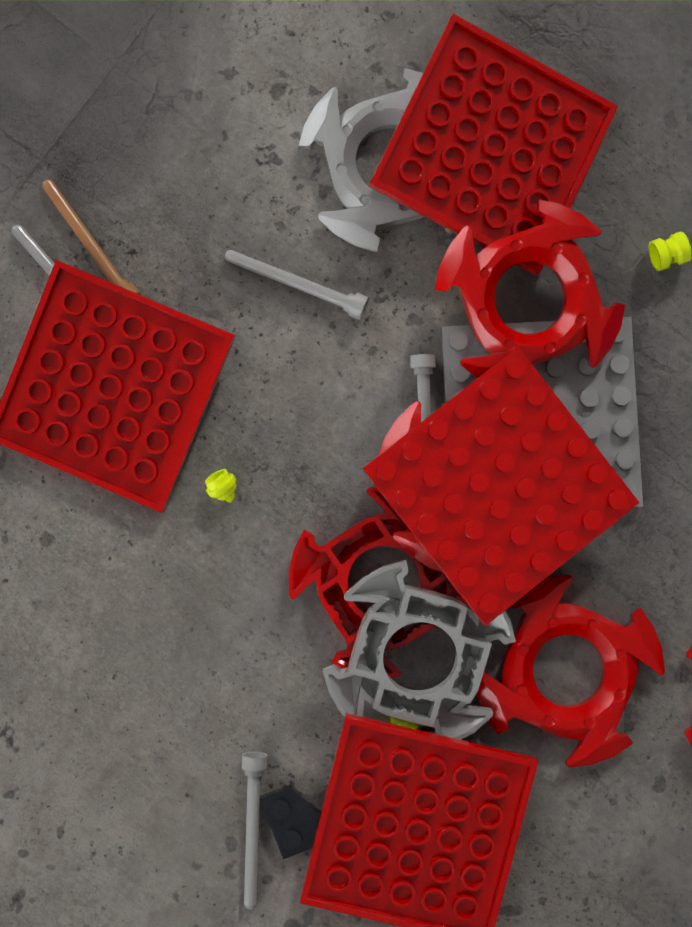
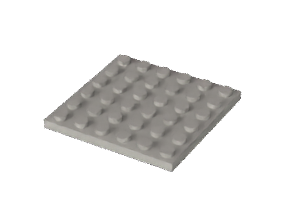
[441,317,643,507]

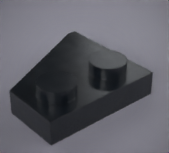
[260,784,321,860]

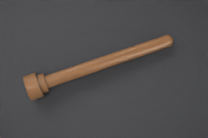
[42,180,141,295]

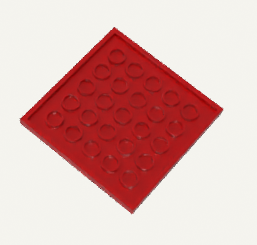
[368,13,618,276]
[0,260,236,513]
[362,347,640,626]
[300,713,538,927]

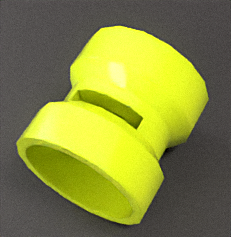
[648,231,692,272]

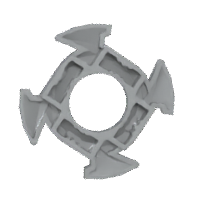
[298,68,452,252]
[322,560,516,740]

